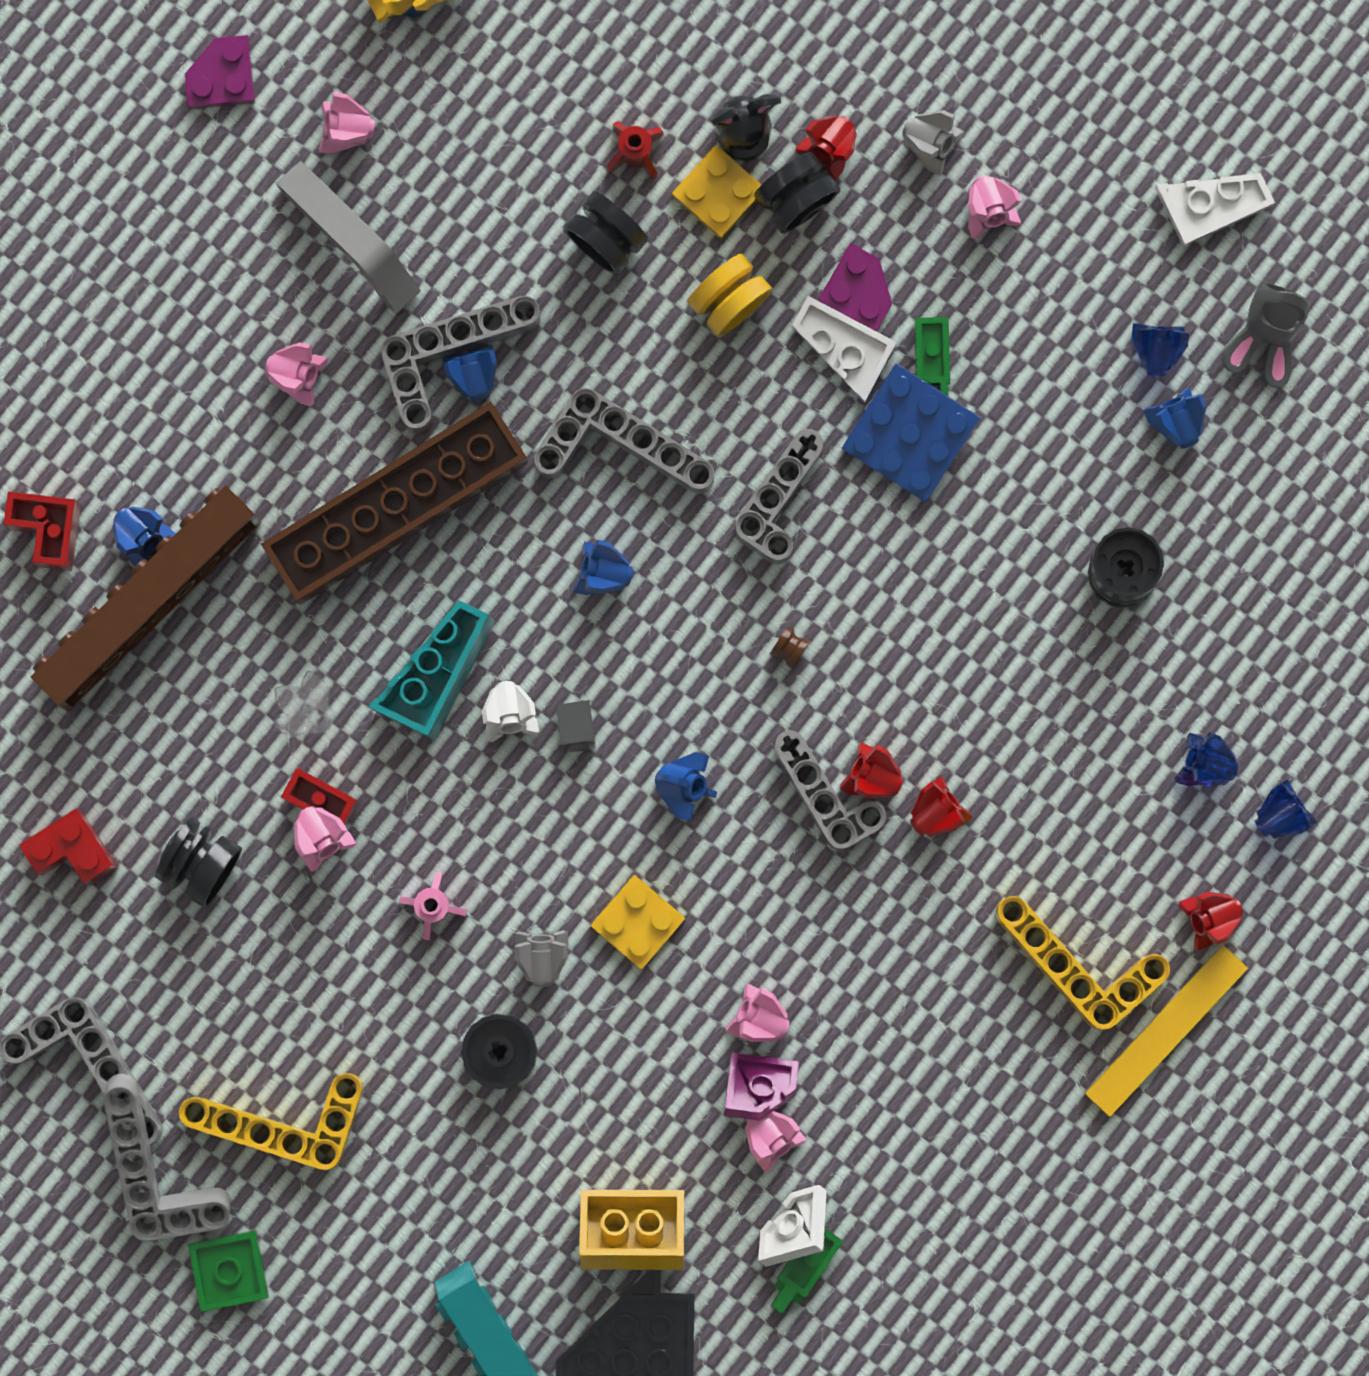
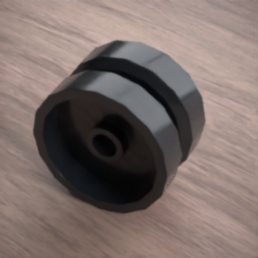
[754,152,840,234]
[562,191,648,276]
[461,1014,538,1089]

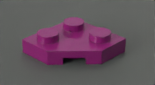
[185,35,255,110]
[818,243,892,332]
[724,1053,799,1120]

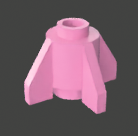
[319,93,375,154]
[968,176,1022,239]
[265,342,328,406]
[294,807,356,872]
[399,872,467,941]
[726,984,789,1042]
[744,1111,807,1173]

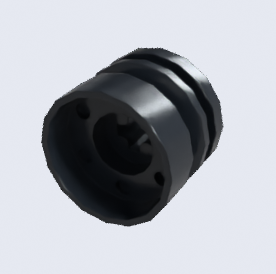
[1087,527,1164,608]
[154,817,242,908]

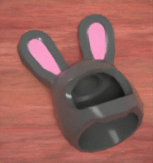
[1222,282,1310,388]

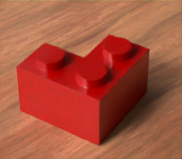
[3,491,81,571]
[281,767,360,862]
[19,808,118,886]

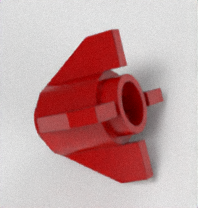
[795,116,857,180]
[606,121,664,180]
[839,742,903,800]
[910,776,973,838]
[1179,891,1243,951]

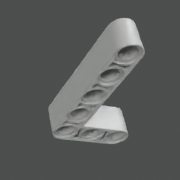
[276,161,421,314]
[381,296,541,434]
[534,388,714,494]
[0,997,163,1145]
[104,1074,231,1241]

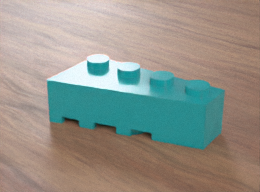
[368,600,495,741]
[434,1261,539,1376]

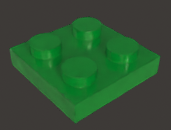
[188,1230,269,1312]

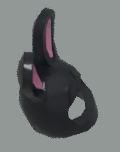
[710,94,781,161]

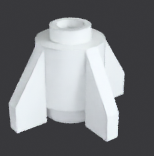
[482,681,539,742]

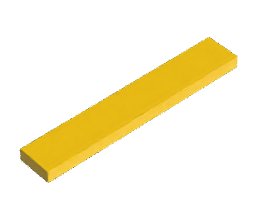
[1084,945,1248,1117]

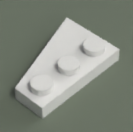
[1155,173,1275,247]
[792,296,897,402]

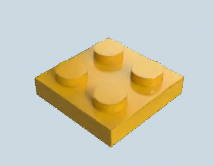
[672,145,762,239]
[590,874,686,970]

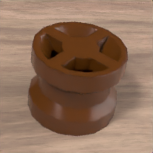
[770,626,811,669]

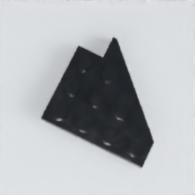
[556,1270,695,1376]

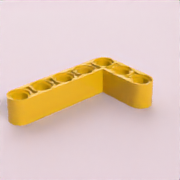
[995,896,1170,1030]
[179,1073,364,1170]

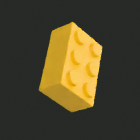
[580,1190,684,1270]

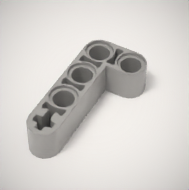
[735,429,823,564]
[774,730,886,851]

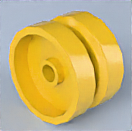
[687,253,773,338]

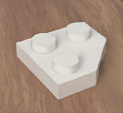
[758,1185,827,1267]

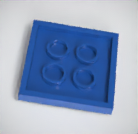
[842,363,981,503]

